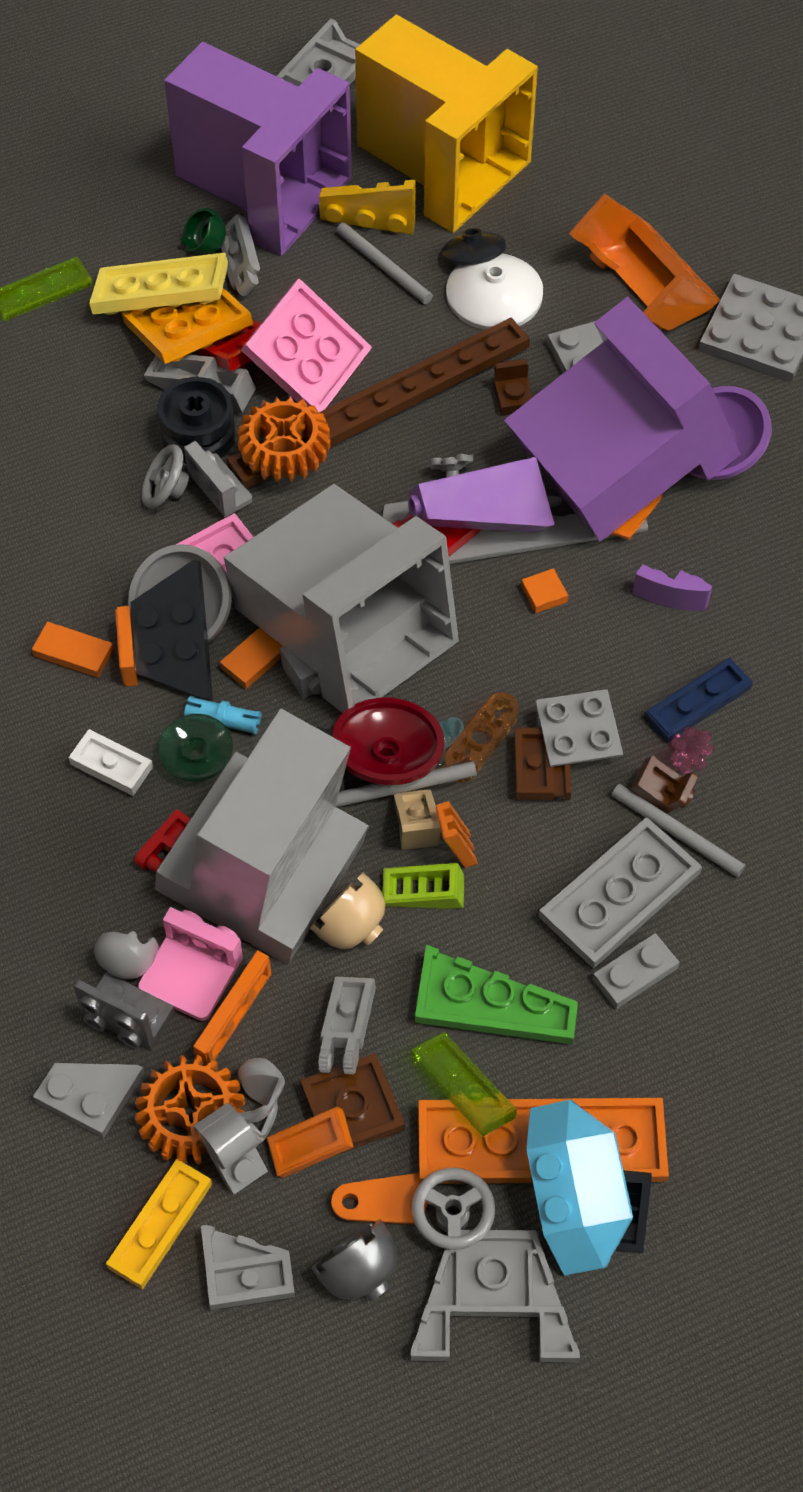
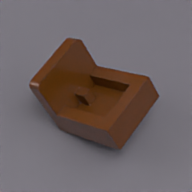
[630,756,698,814]

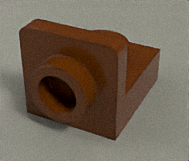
[493,359,533,416]

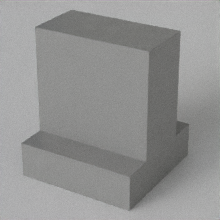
[224,484,459,713]
[155,708,369,965]

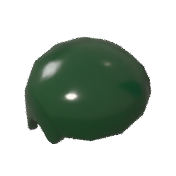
[181,207,226,256]

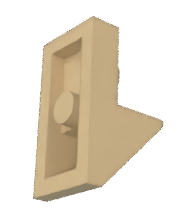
[394,789,441,850]

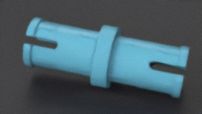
[184,696,262,735]

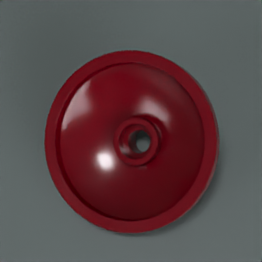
[332,697,444,785]

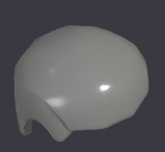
[94,931,159,979]

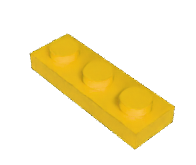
[106,1159,212,1290]

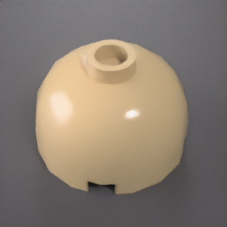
[309,872,385,949]

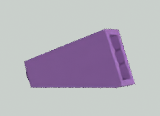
[408,457,555,533]

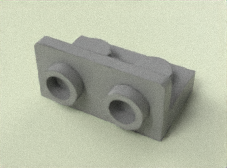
[184,441,253,517]

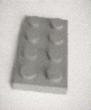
[538,817,702,969]

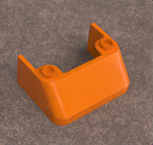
[569,193,720,331]

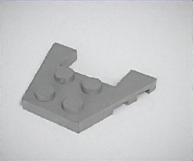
[411,1230,580,1363]

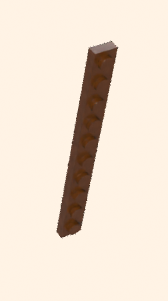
[227,317,530,489]

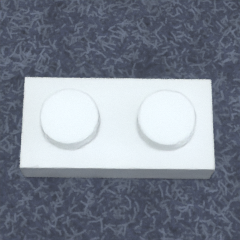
[68,729,153,796]

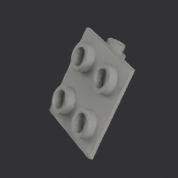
[535,689,623,767]

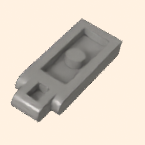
[221,214,260,297]

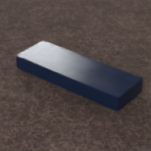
[644,657,753,743]

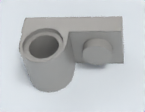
[194,1103,268,1194]

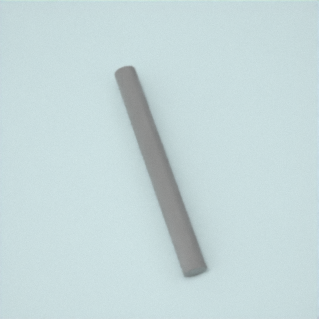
[336,222,433,304]
[335,761,477,807]
[611,783,746,878]

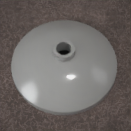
[128,544,232,643]

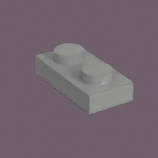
[592,933,680,1009]

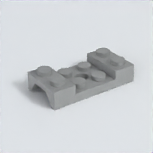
[277,18,360,87]

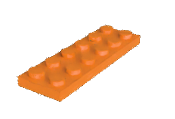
[418,1098,669,1184]

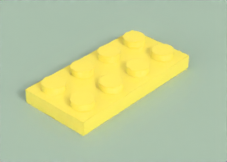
[89,253,228,315]

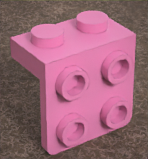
[139,907,243,1021]

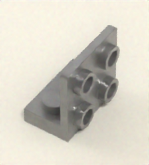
[73,972,175,1051]

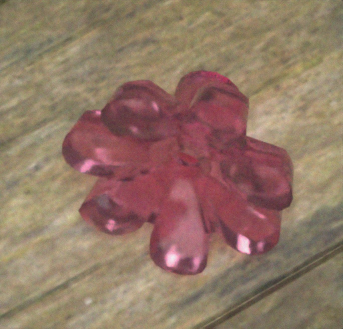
[670,727,713,774]

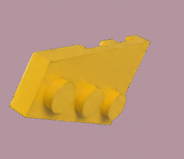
[319,179,416,235]

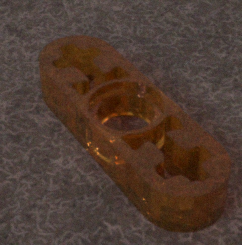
[444,692,519,783]

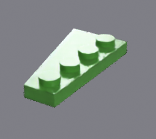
[415,945,578,1045]

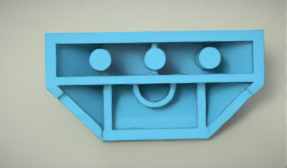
[526,1100,633,1276]

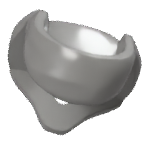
[238,1058,285,1144]

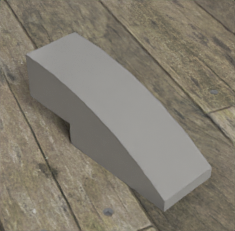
[144,355,256,413]

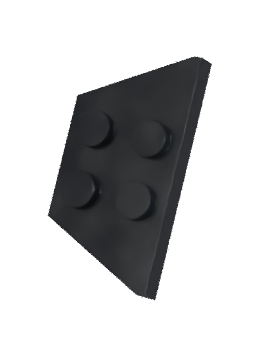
[130,560,213,700]

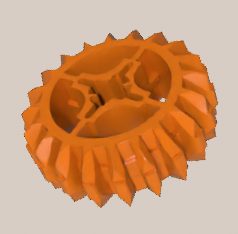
[238,396,331,483]
[135,1055,245,1165]

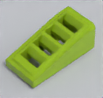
[382,863,464,909]

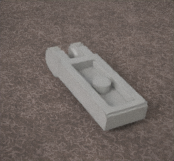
[318,977,376,1074]

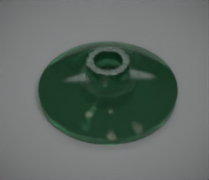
[158,714,233,782]

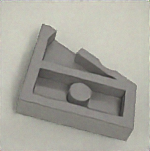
[33,1063,144,1138]
[201,1225,295,1310]

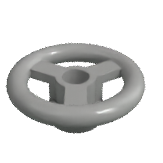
[141,444,189,509]
[412,1168,495,1250]

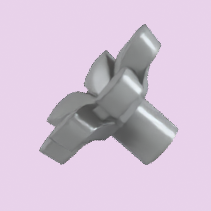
[429,454,473,478]

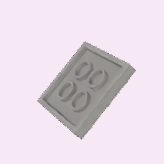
[698,274,803,382]

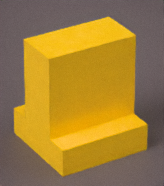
[355,14,538,233]

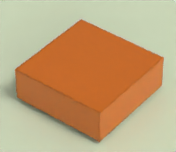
[521,568,568,614]

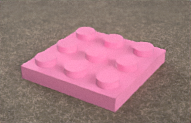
[240,279,372,413]

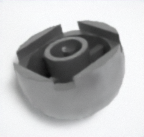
[312,1219,398,1301]

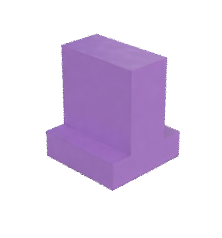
[164,41,352,257]
[504,296,741,542]

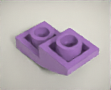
[632,564,712,611]

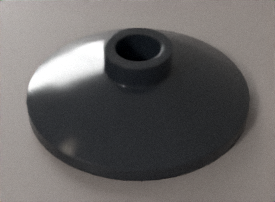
[442,228,506,265]

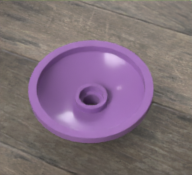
[689,386,772,480]

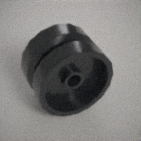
[157,376,236,464]

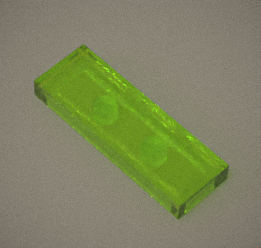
[0,256,93,321]
[412,1032,517,1136]

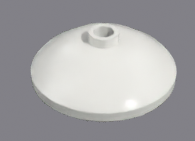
[446,253,543,330]

